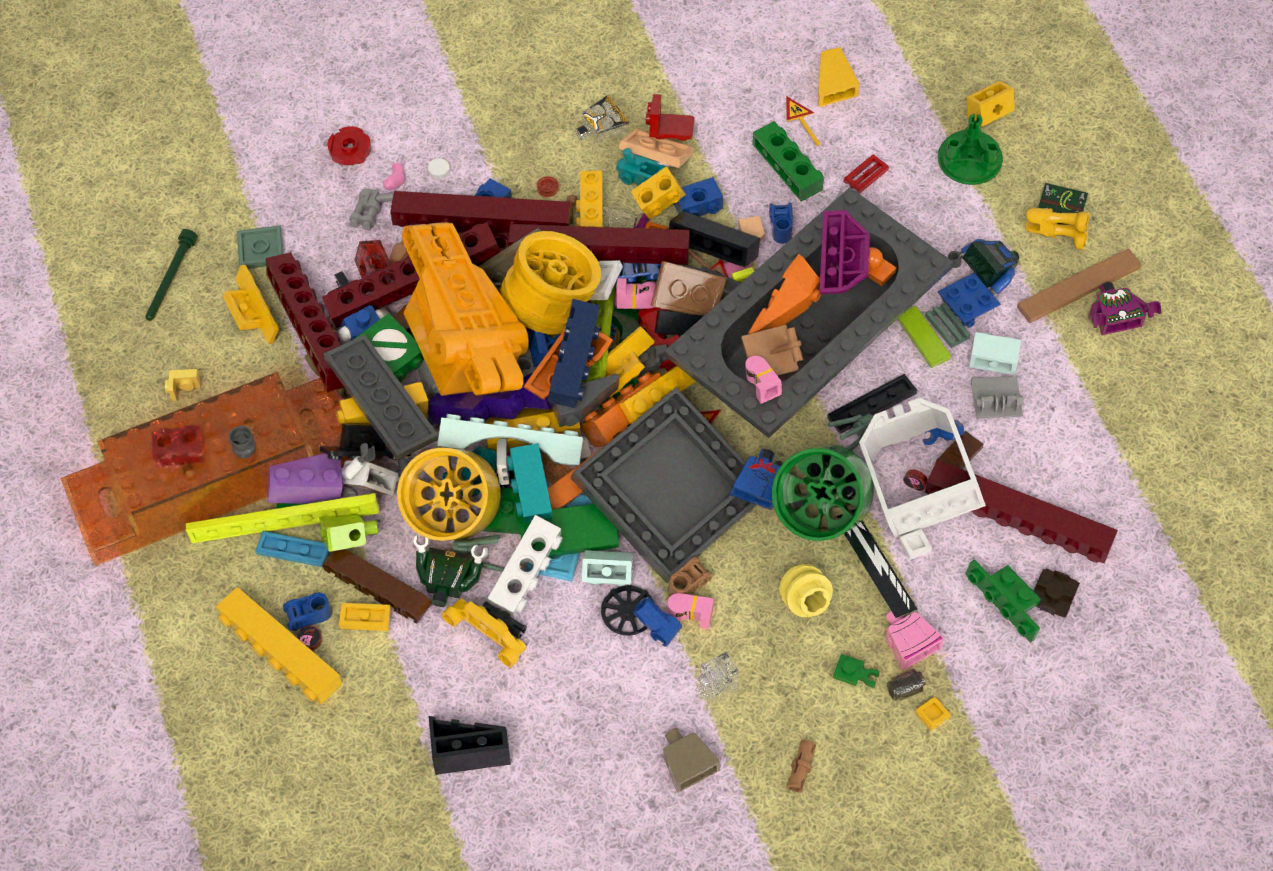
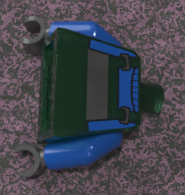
[948,239,1019,295]

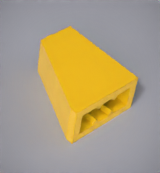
[817,47,860,107]

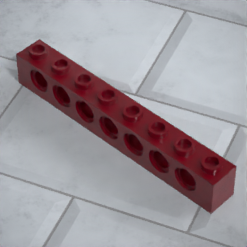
[322,222,501,328]
[266,252,344,392]

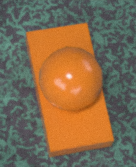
[868,247,896,286]

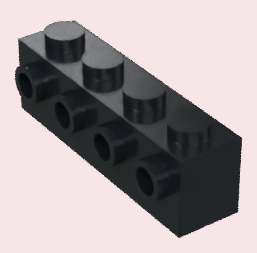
[669,211,760,268]

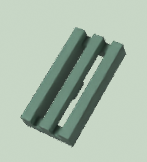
[925,302,971,348]

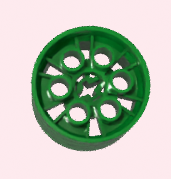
[772,444,874,541]

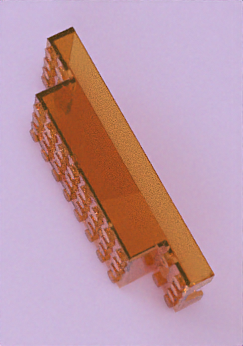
[60,372,354,566]

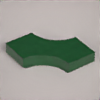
[612,306,640,344]

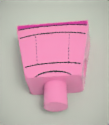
[885,611,944,671]

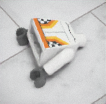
[341,443,411,496]

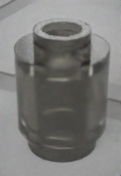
[886,669,926,701]

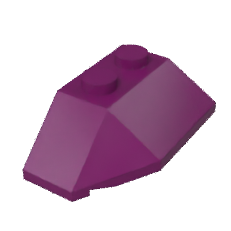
[820,210,870,295]

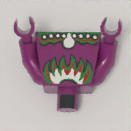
[1088,282,1162,335]

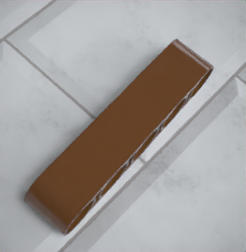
[322,549,432,624]

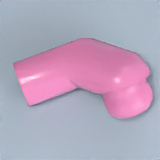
[383,163,405,191]

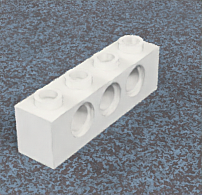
[488,515,563,617]

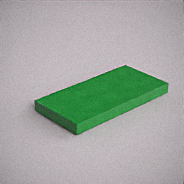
[518,504,619,557]

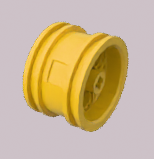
[500,231,601,334]

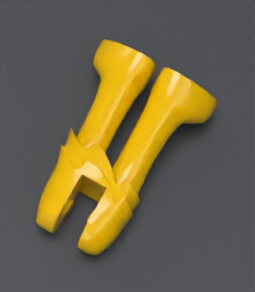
[1025,208,1090,250]

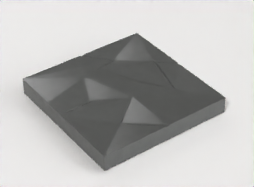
[571,387,757,583]

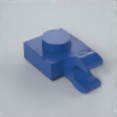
[922,420,964,445]

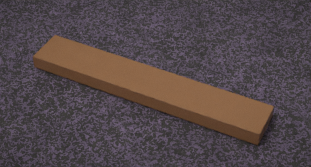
[1017,249,1142,323]

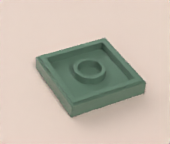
[237,225,284,269]

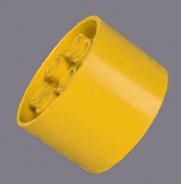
[397,448,501,541]

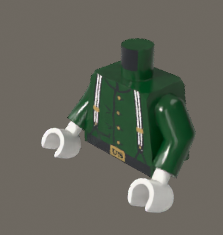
[414,535,489,607]

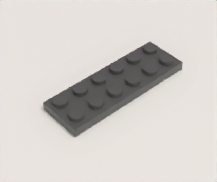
[324,334,438,460]

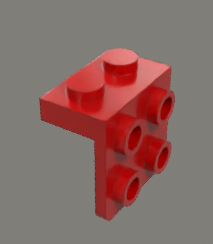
[646,94,695,141]

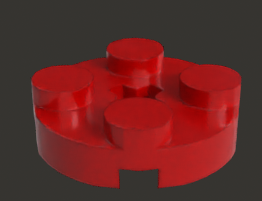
[327,126,371,165]

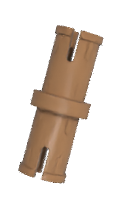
[786,740,816,793]

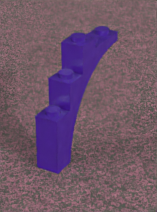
[428,373,551,425]

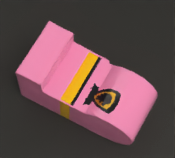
[617,278,656,309]
[745,356,782,404]
[668,593,714,629]

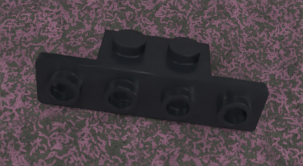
[320,423,411,460]

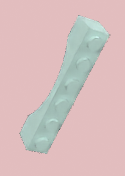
[437,414,583,466]

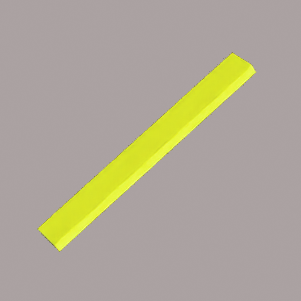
[186,493,380,543]

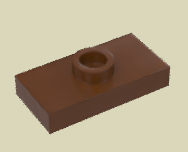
[936,431,984,469]

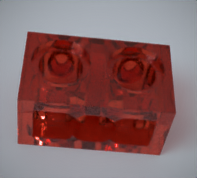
[152,425,206,468]

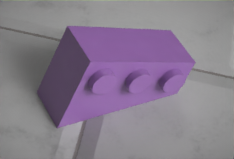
[267,454,343,504]

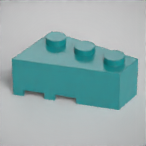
[506,443,552,523]

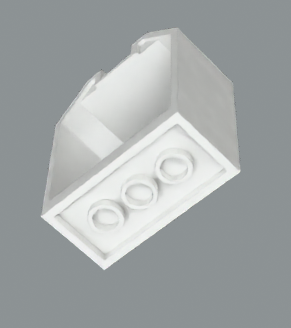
[859,398,986,538]

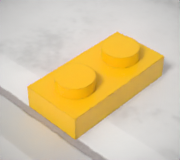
[339,603,391,631]

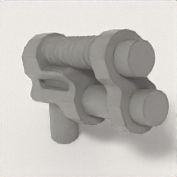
[349,189,393,230]

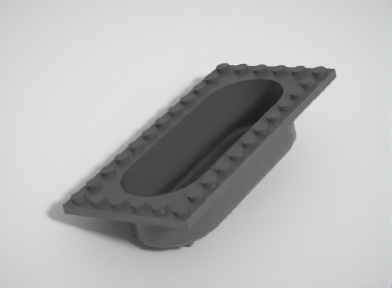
[664,187,954,438]

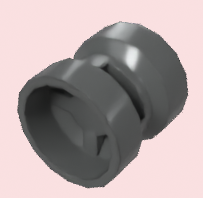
[229,425,257,459]

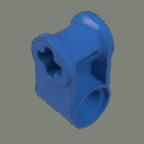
[769,202,793,244]
[283,592,332,631]

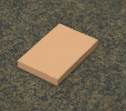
[619,129,694,168]

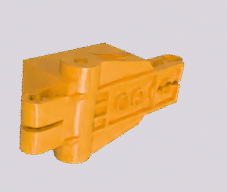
[402,222,529,396]

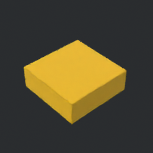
[915,696,951,731]

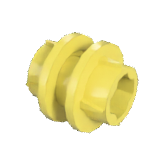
[779,564,833,618]

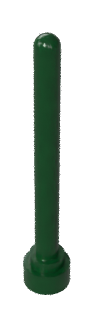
[145,229,198,321]

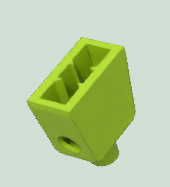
[319,514,378,552]

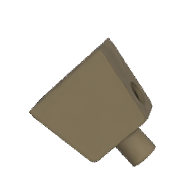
[663,728,720,793]

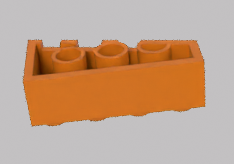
[580,371,661,448]

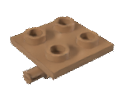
[741,325,804,376]

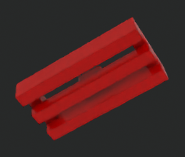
[843,154,889,194]

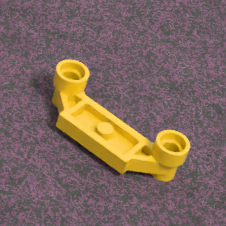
[441,598,526,668]

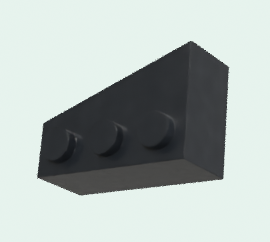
[428,716,511,775]

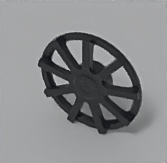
[601,584,654,636]

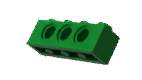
[752,121,824,202]

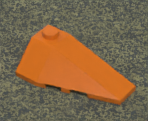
[748,254,821,334]
[524,329,613,400]

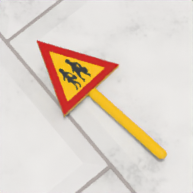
[786,96,820,146]

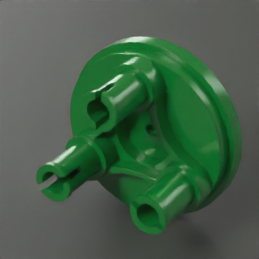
[938,114,1003,185]

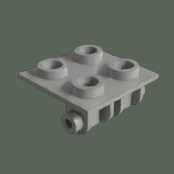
[971,376,1024,419]

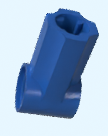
[633,597,682,647]

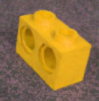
[631,166,686,219]

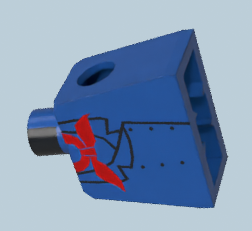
[729,449,780,510]

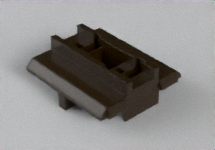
[1034,569,1080,617]

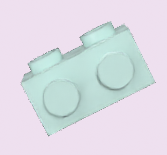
[969,332,1021,375]
[582,550,633,586]

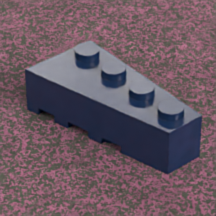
[547,299,600,408]

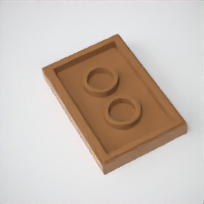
[651,261,727,316]

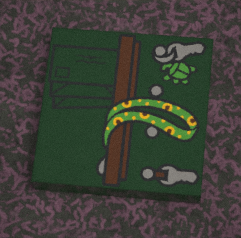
[1038,183,1088,225]

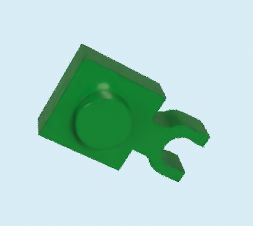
[833,654,880,688]

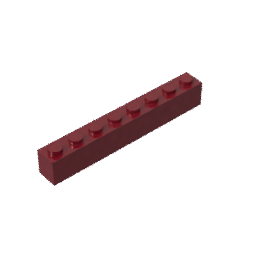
[390,191,571,233]
[508,224,690,265]
[925,459,1118,564]

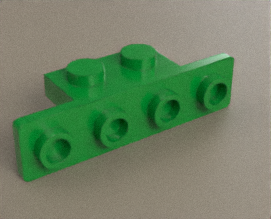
[965,560,1041,643]

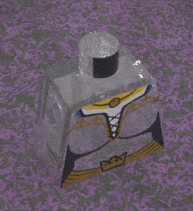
[575,95,629,145]

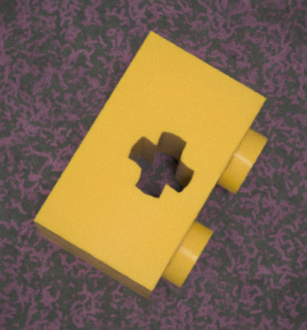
[967,81,1015,127]

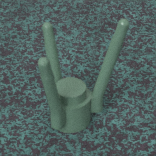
[828,414,873,451]
[453,535,505,572]

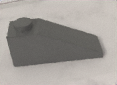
[550,374,619,427]

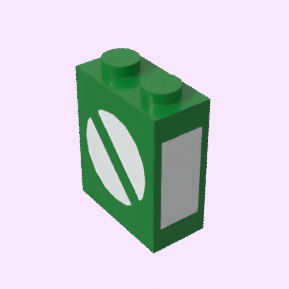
[354,313,424,382]

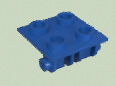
[618,263,661,284]
[938,273,1001,328]

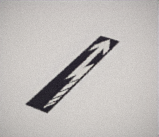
[835,509,918,618]

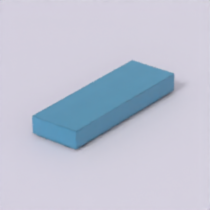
[255,531,331,568]

